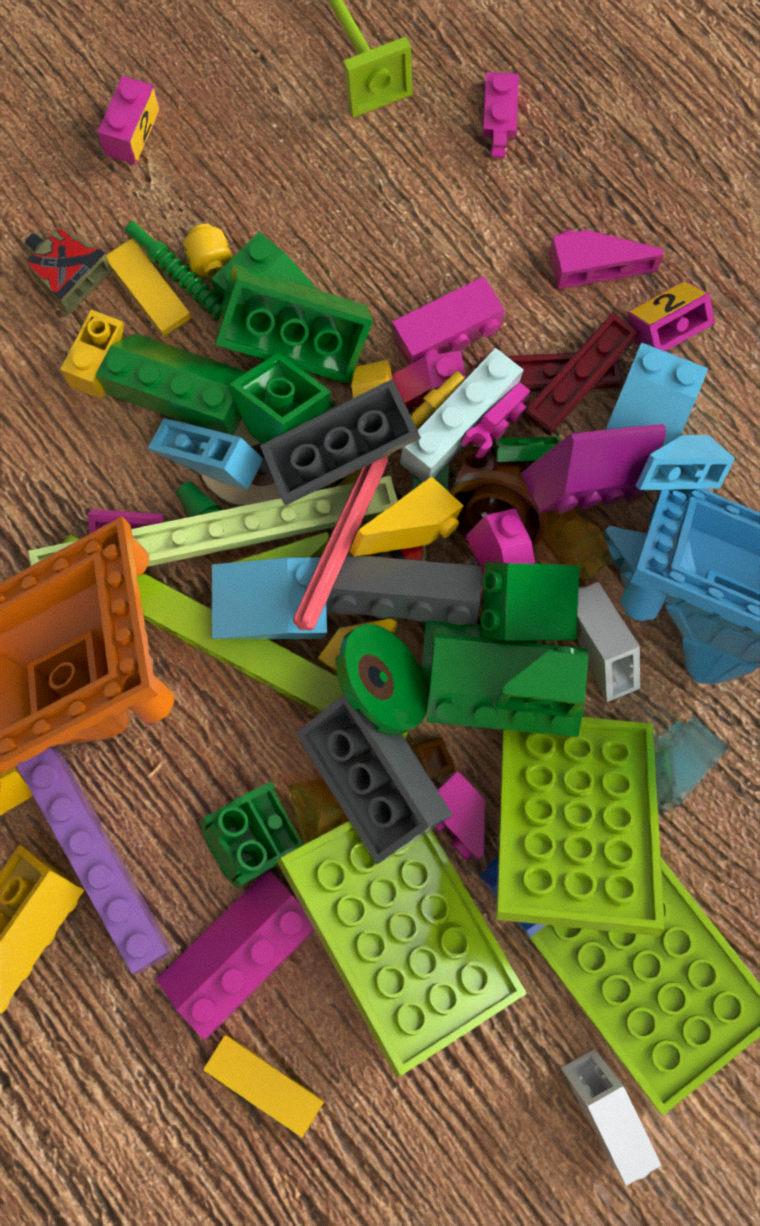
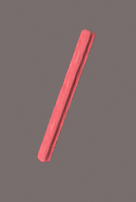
[293,456,388,631]

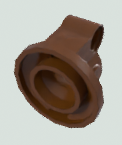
[450,447,554,547]

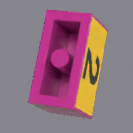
[97,76,160,165]
[627,280,715,351]

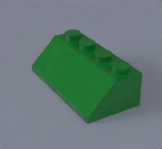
[215,264,373,384]
[96,334,247,435]
[426,634,588,737]

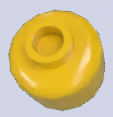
[183,224,232,279]

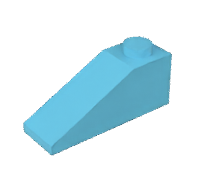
[148,418,264,490]
[636,435,735,490]

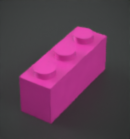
[392,276,505,365]

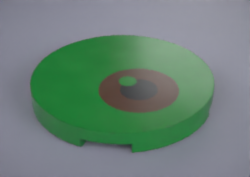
[336,624,428,735]

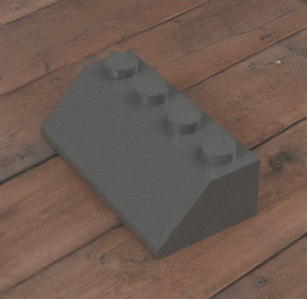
[260,379,421,506]
[327,554,482,625]
[296,694,453,865]

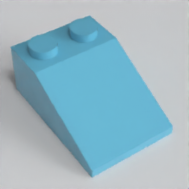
[605,342,708,446]
[212,558,327,639]

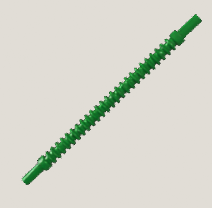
[125,221,335,411]

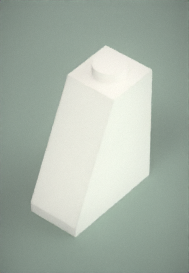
[576,582,640,702]
[561,1049,662,1186]

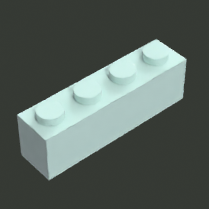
[400,348,523,482]

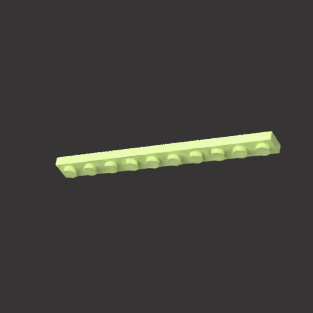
[28,475,397,567]

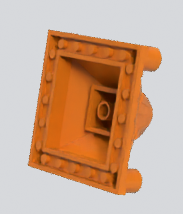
[0,516,174,792]

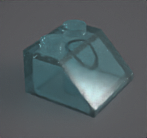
[655,716,729,813]

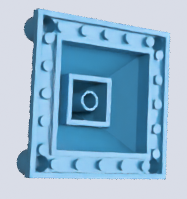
[620,489,760,684]

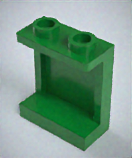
[481,562,580,641]

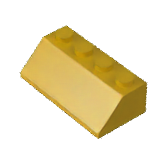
[0,844,84,1014]

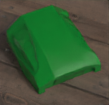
[200,781,307,889]

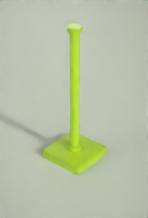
[328,0,413,118]

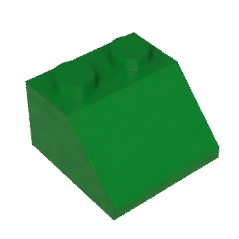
[228,353,331,444]
[496,647,589,718]

